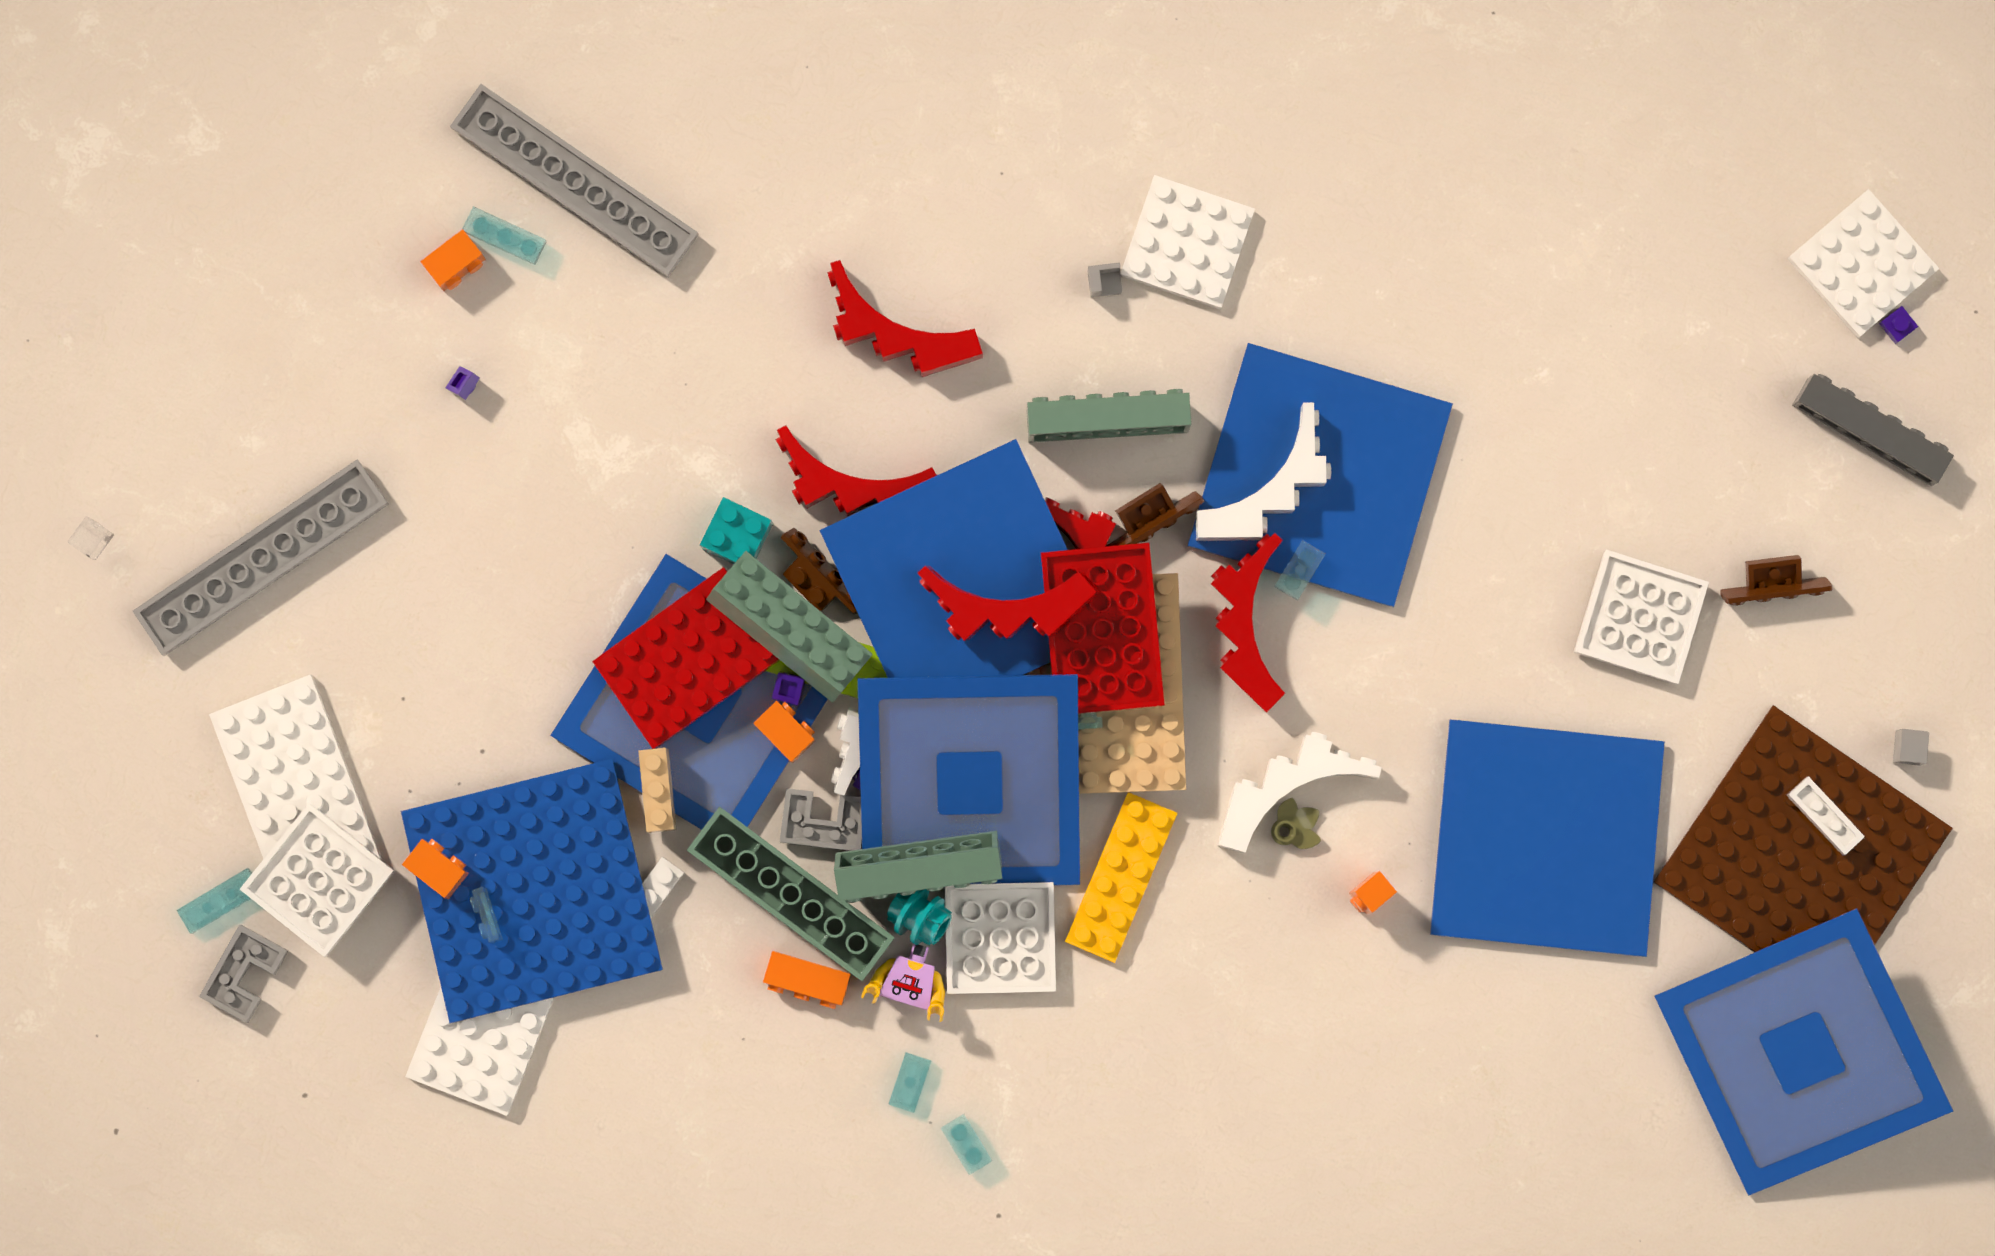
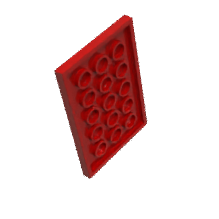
[1041,543,1165,714]
[592,567,780,749]

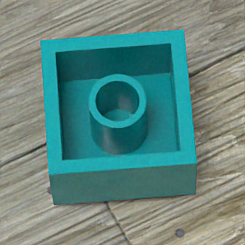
[700,497,773,564]

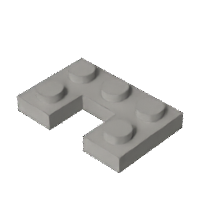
[780,788,862,851]
[199,925,289,1023]

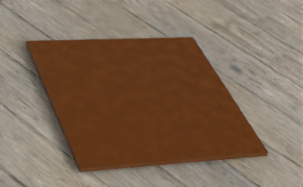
[1653,705,1953,952]

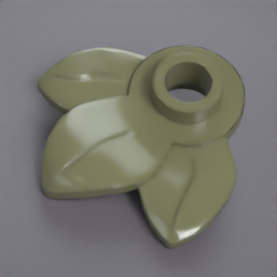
[1271,798,1321,849]

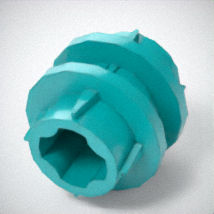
[887,889,952,946]

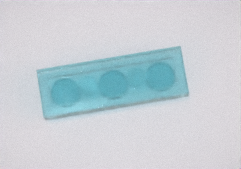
[462,206,547,265]
[177,868,252,934]

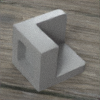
[1087,263,1122,297]
[1893,729,1929,766]

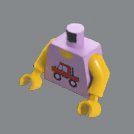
[861,944,945,1022]

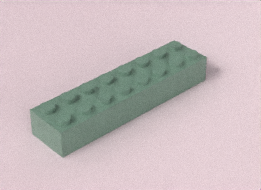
[687,806,895,981]

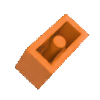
[420,229,486,292]
[753,701,815,764]
[402,839,469,899]
[1349,871,1397,914]

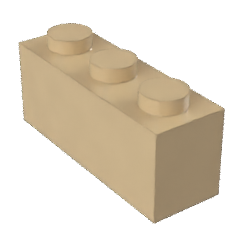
[638,748,677,833]

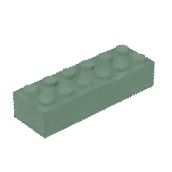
[1027,389,1192,443]
[706,551,872,703]
[834,831,1002,903]

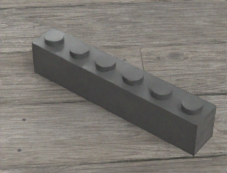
[1792,374,1954,486]

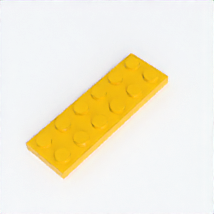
[1065,792,1178,963]

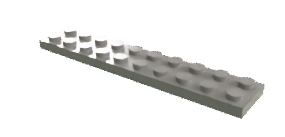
[450,84,699,277]
[133,459,389,656]

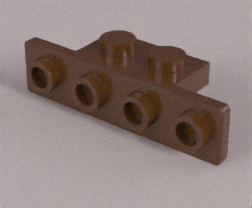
[1106,483,1204,546]
[781,528,858,614]
[1720,555,1833,606]

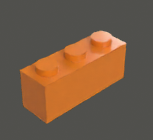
[763,951,851,1009]

